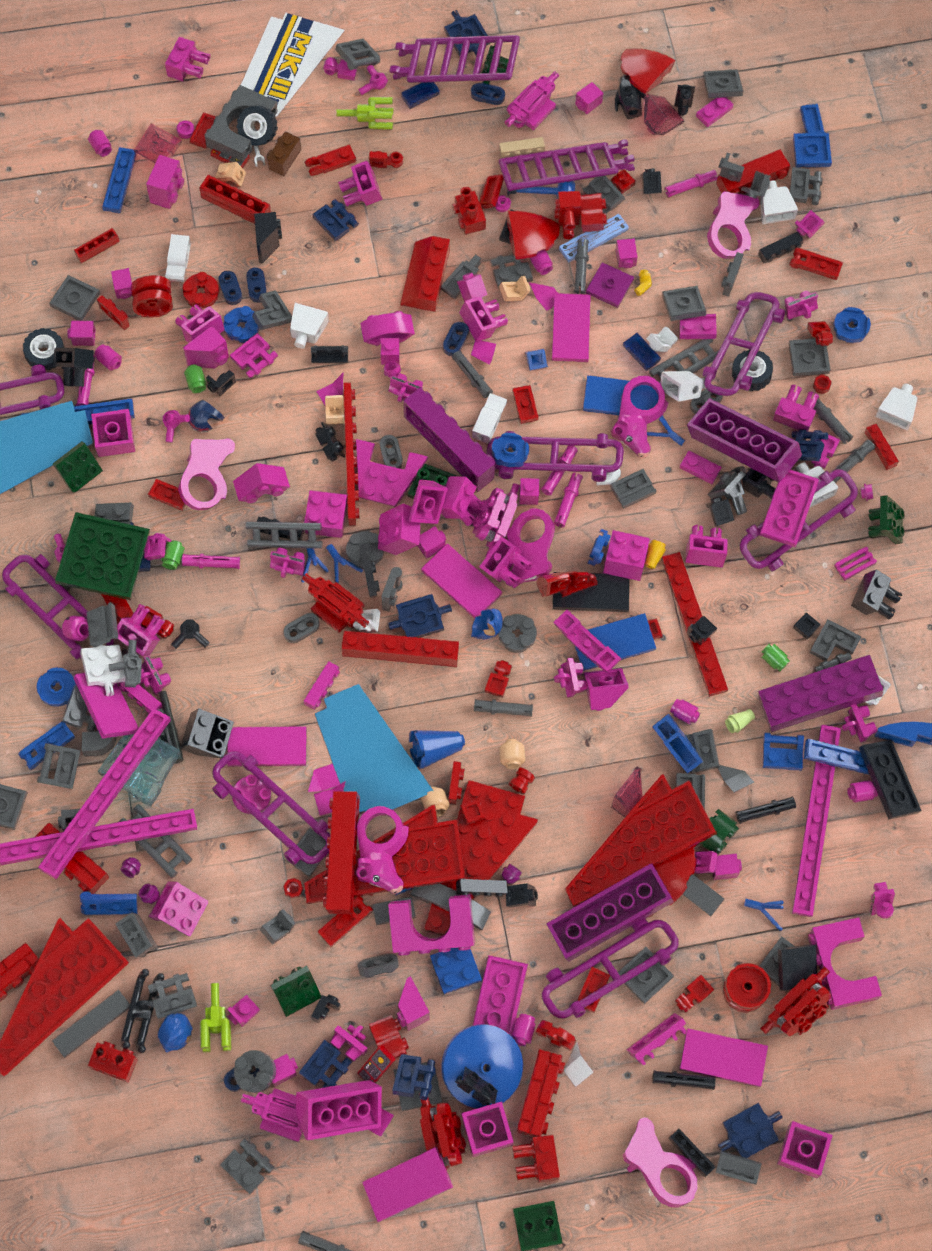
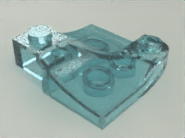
[98,734,181,807]

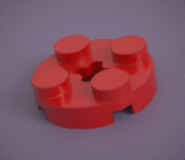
[182,272,219,308]
[535,1020,577,1051]

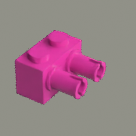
[165,37,211,81]
[338,160,383,207]
[459,296,508,342]
[175,305,225,343]
[773,384,819,431]
[441,476,482,526]
[685,525,728,568]
[479,536,533,588]
[117,604,165,656]

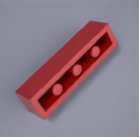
[74,228,120,263]
[864,423,899,470]

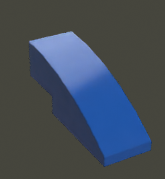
[652,714,703,774]
[874,722,932,747]

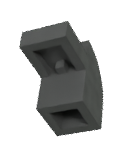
[82,731,116,757]

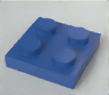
[793,133,832,168]
[430,947,482,995]

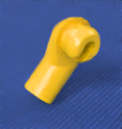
[634,269,652,296]

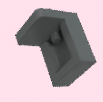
[718,152,744,182]
[741,171,771,198]
[260,909,295,945]

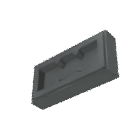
[716,1151,762,1185]

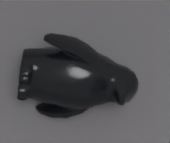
[614,75,648,119]

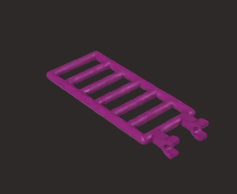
[389,35,520,83]
[498,139,635,191]

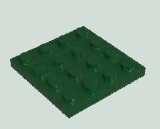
[55,512,150,601]

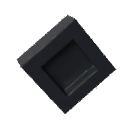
[793,612,821,640]

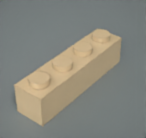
[499,137,545,158]

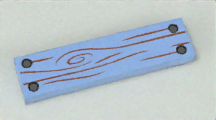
[559,214,629,263]

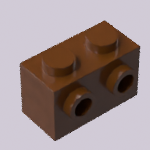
[267,131,301,176]

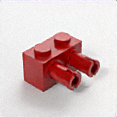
[452,187,486,235]
[554,191,582,240]
[87,1041,138,1083]
[512,1135,560,1183]

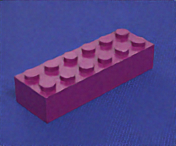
[403,387,495,493]
[687,398,802,482]
[758,655,883,733]
[546,863,674,962]

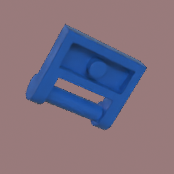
[763,733,804,771]

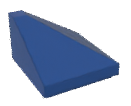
[525,349,548,370]

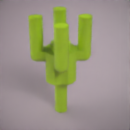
[336,97,393,129]
[200,983,231,1052]

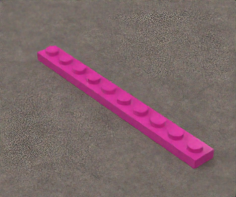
[38,708,171,879]
[792,725,841,917]
[0,809,197,866]

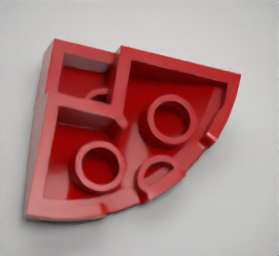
[620,48,676,94]
[507,211,560,260]
[536,571,598,597]
[654,845,697,906]

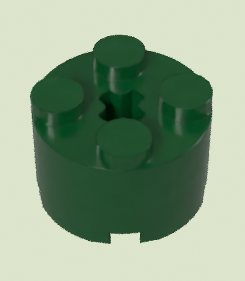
[699,809,739,855]

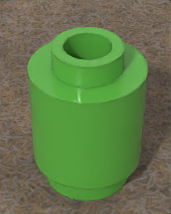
[184,365,207,393]
[161,540,185,570]
[761,644,790,672]

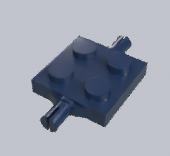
[444,10,490,57]
[388,594,452,638]
[718,1103,783,1158]

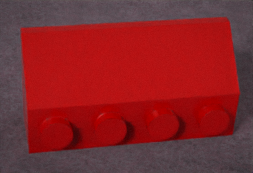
[400,236,450,312]

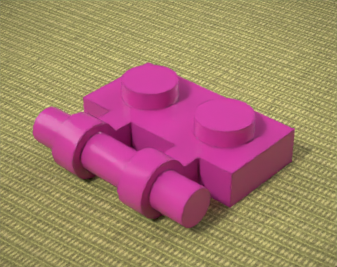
[230,333,278,378]

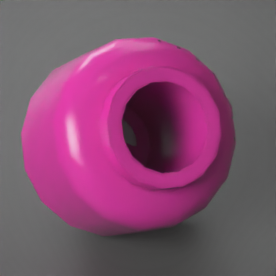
[62,615,89,641]

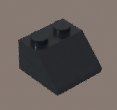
[254,212,282,264]

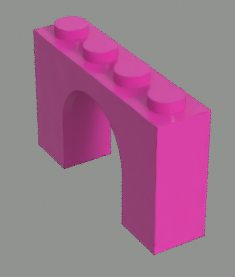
[388,895,475,956]
[808,917,882,1010]

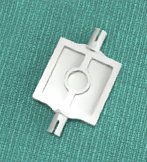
[80,644,126,696]

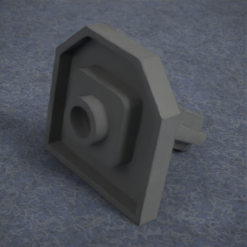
[707,466,747,515]

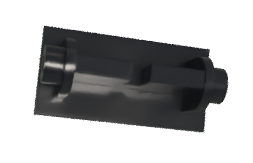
[674,84,695,116]
[311,345,348,363]
[315,422,345,462]
[455,1066,498,1106]

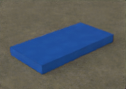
[583,375,659,415]
[575,613,656,671]

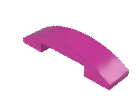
[553,610,621,673]

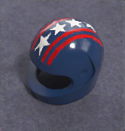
[187,400,225,432]

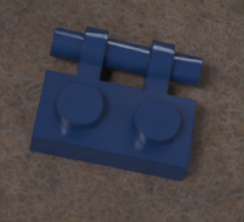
[313,199,359,241]
[792,429,828,461]
[299,1040,352,1088]
[392,1054,436,1100]

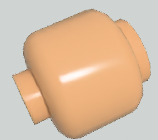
[499,739,526,770]
[421,787,450,817]

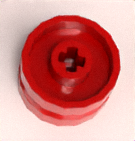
[131,275,173,318]
[723,963,771,1013]

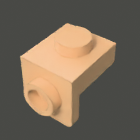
[215,162,246,186]
[499,276,530,301]
[325,395,345,424]

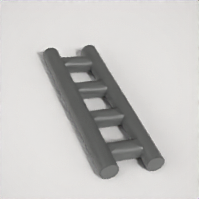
[649,339,719,378]
[246,522,323,549]
[119,804,192,878]

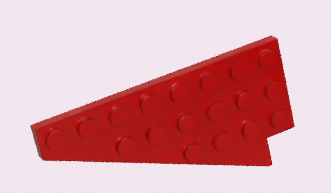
[565,774,717,907]
[424,780,538,936]
[304,805,466,904]
[0,918,129,1077]

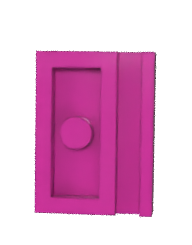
[680,314,717,339]

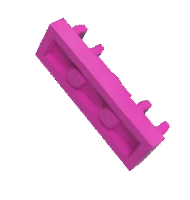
[627,1013,686,1065]

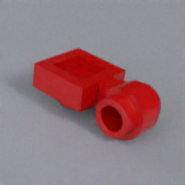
[369,151,403,168]
[807,321,833,346]
[141,606,174,639]
[485,660,512,698]
[675,975,715,1013]

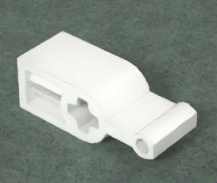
[165,234,191,282]
[472,393,507,444]

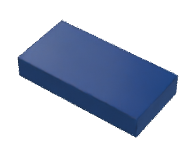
[800,104,825,133]

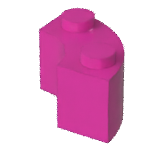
[360,311,415,346]

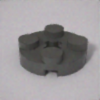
[346,531,384,569]
[498,614,537,653]
[234,1050,276,1093]

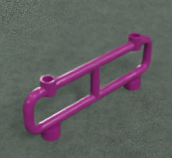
[703,292,785,396]
[0,365,65,415]
[486,431,624,482]
[740,469,858,572]
[2,554,114,660]
[212,751,330,865]
[542,919,679,1019]

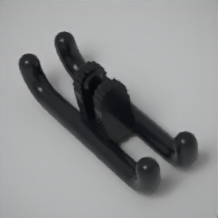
[121,969,165,1054]

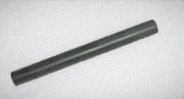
[159,691,184,762]

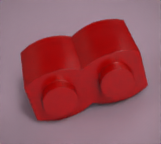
[581,193,607,232]
[369,1015,409,1059]

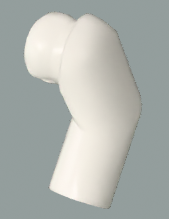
[596,469,621,486]

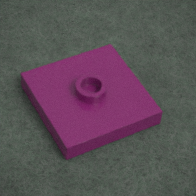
[586,262,634,308]

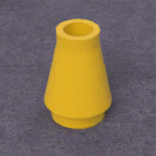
[644,540,666,569]

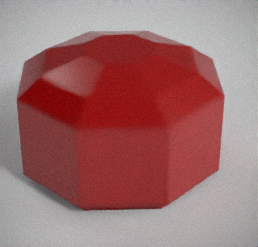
[813,375,832,394]
[283,878,303,899]

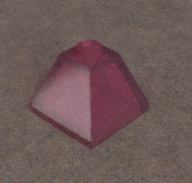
[644,94,685,136]
[134,123,182,163]
[611,767,643,818]

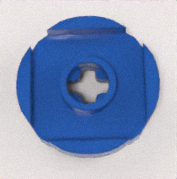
[224,306,259,343]
[833,307,871,343]
[491,433,529,467]
[587,528,611,566]
[37,667,76,707]

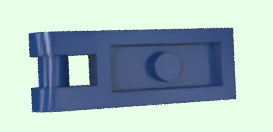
[18,722,75,770]
[80,892,138,915]

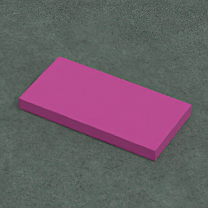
[552,293,591,362]
[760,470,819,548]
[421,543,502,619]
[73,673,139,739]
[227,727,307,767]
[473,955,528,1036]
[679,1028,768,1087]
[362,1148,453,1222]

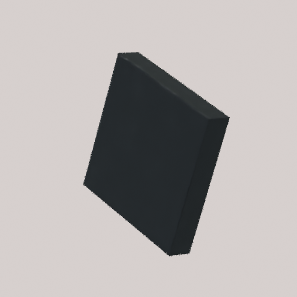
[778,944,817,991]

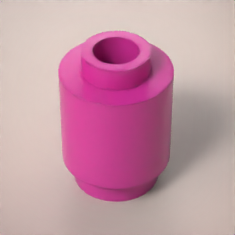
[88,130,112,157]
[530,250,553,275]
[94,344,122,371]
[670,699,700,725]
[847,780,878,803]
[511,1014,536,1046]

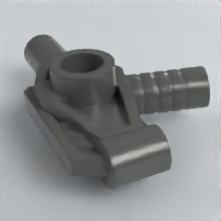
[109,640,142,688]

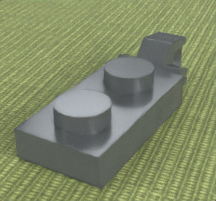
[441,254,481,299]

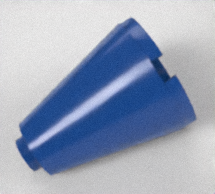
[409,730,465,769]

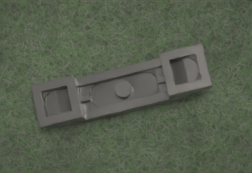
[410,884,491,930]

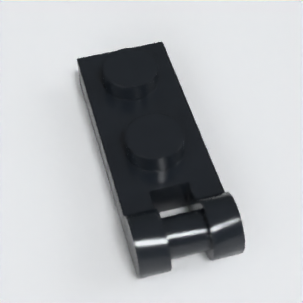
[360,543,380,598]

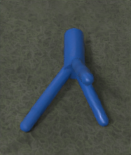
[647,415,686,446]
[301,540,329,583]
[326,544,363,583]
[744,899,784,931]

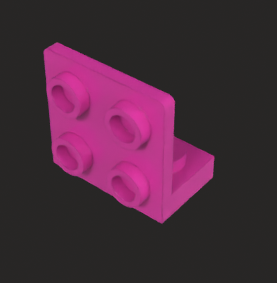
[149,881,208,936]

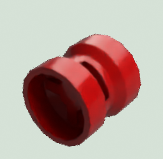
[508,767,535,795]

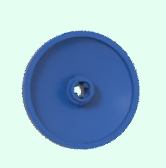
[441,1024,523,1109]

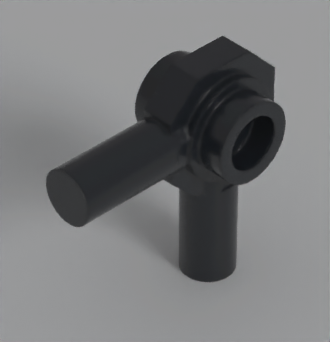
[171,619,210,649]

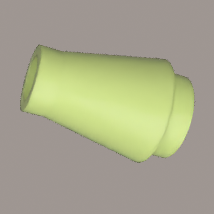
[725,709,755,733]

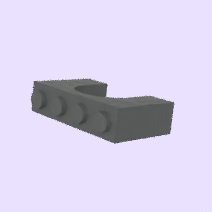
[205,85,278,162]

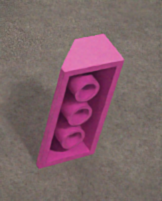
[296,1080,382,1140]

